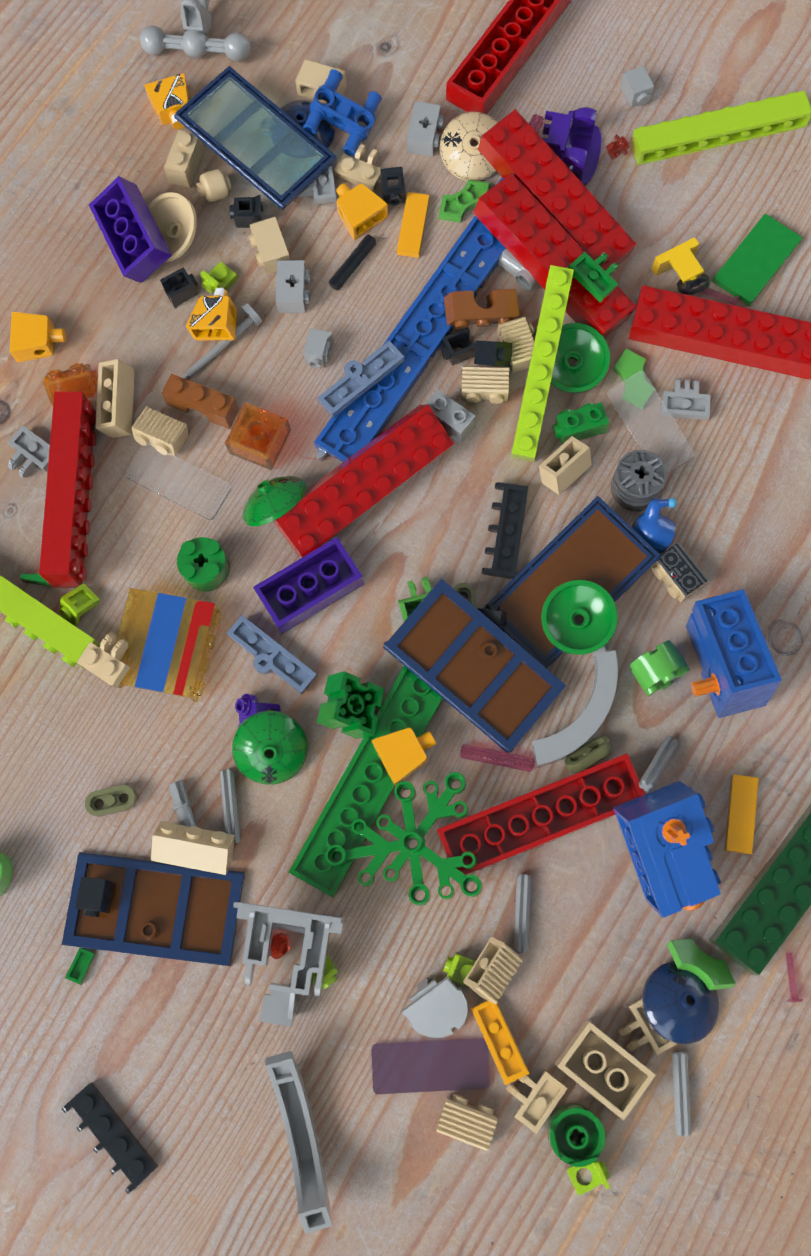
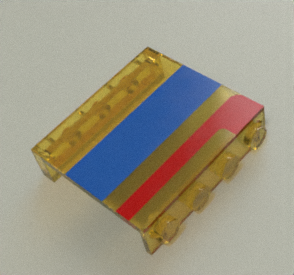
[115,588,221,702]

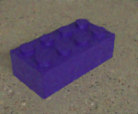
[89,176,172,283]
[253,537,364,634]

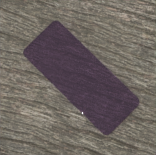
[371,1038,490,1094]

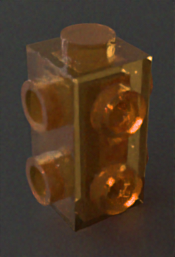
[43,363,98,405]

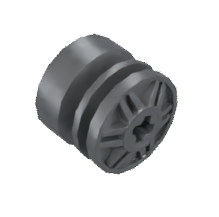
[610,450,667,511]

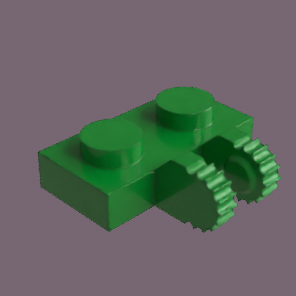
[568,252,619,303]

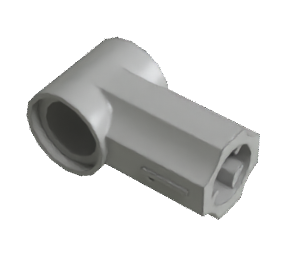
[498,249,537,290]

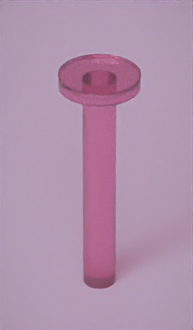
[698,285,740,306]
[785,953,803,1003]

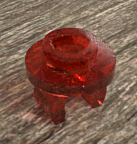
[606,134,630,160]
[270,933,290,959]

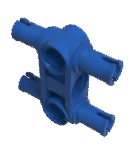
[303,69,382,157]

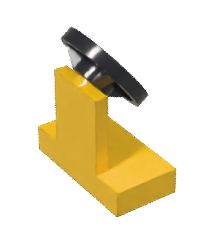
[651,237,710,295]

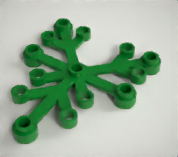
[325,772,483,906]

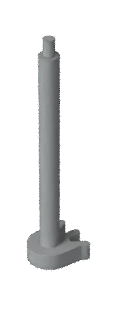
[182,303,262,379]

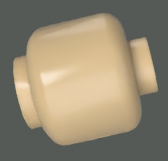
[196,169,231,202]

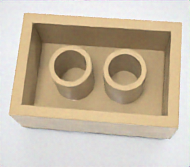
[554,1020,656,1120]

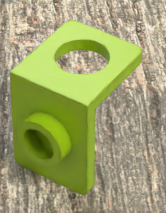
[567,1160,611,1195]

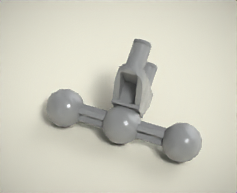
[139,0,251,62]

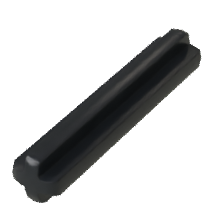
[329,234,376,291]

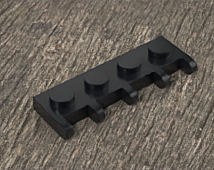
[481,482,528,579]
[62,1082,158,1194]

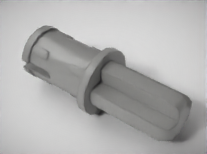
[169,781,198,827]

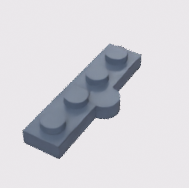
[317,341,405,418]
[226,615,317,694]

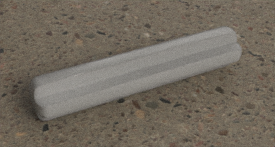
[639,736,678,792]
[220,769,241,844]
[514,874,531,953]
[672,1051,692,1136]

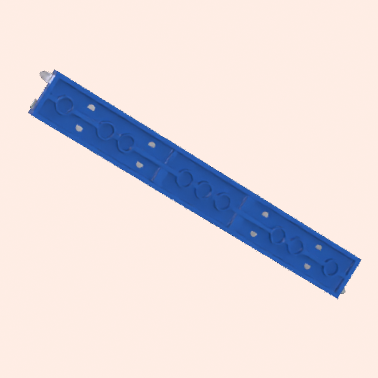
[314,178,506,463]

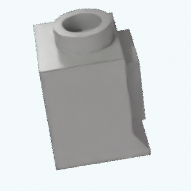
[303,328,334,368]

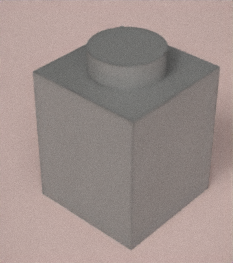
[620,66,654,108]

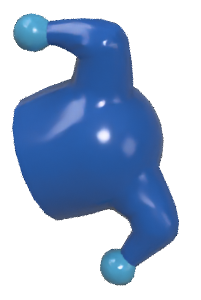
[632,497,677,554]

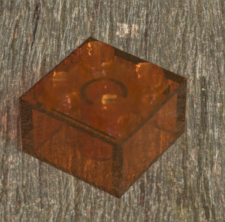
[225,402,291,470]

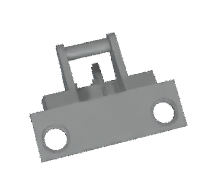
[233,902,344,1026]

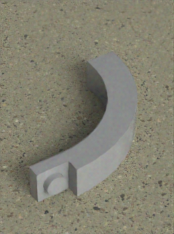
[531,643,618,768]
[265,1051,332,1234]

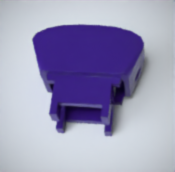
[542,107,602,186]

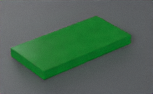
[712,214,803,307]

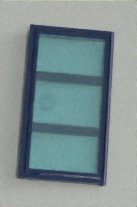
[174,66,336,210]

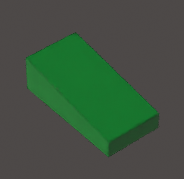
[20,574,52,587]
[65,947,95,985]

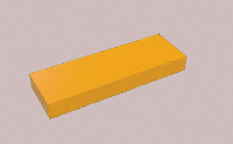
[397,192,429,258]
[724,774,759,855]
[471,1001,530,1086]

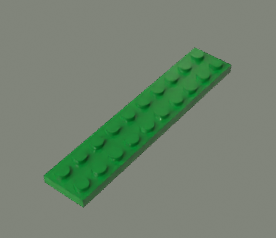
[288,666,443,898]

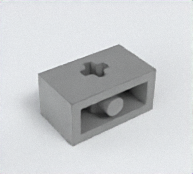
[407,101,444,157]
[276,260,310,313]
[425,390,476,444]

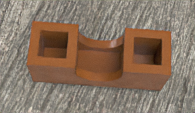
[444,289,520,329]
[161,374,239,429]

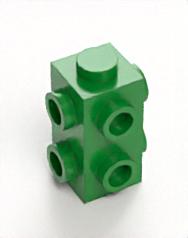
[552,402,609,445]

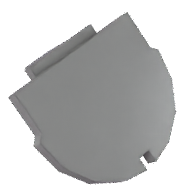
[402,976,468,1038]

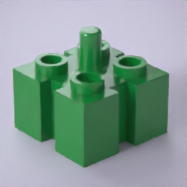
[317,671,385,739]

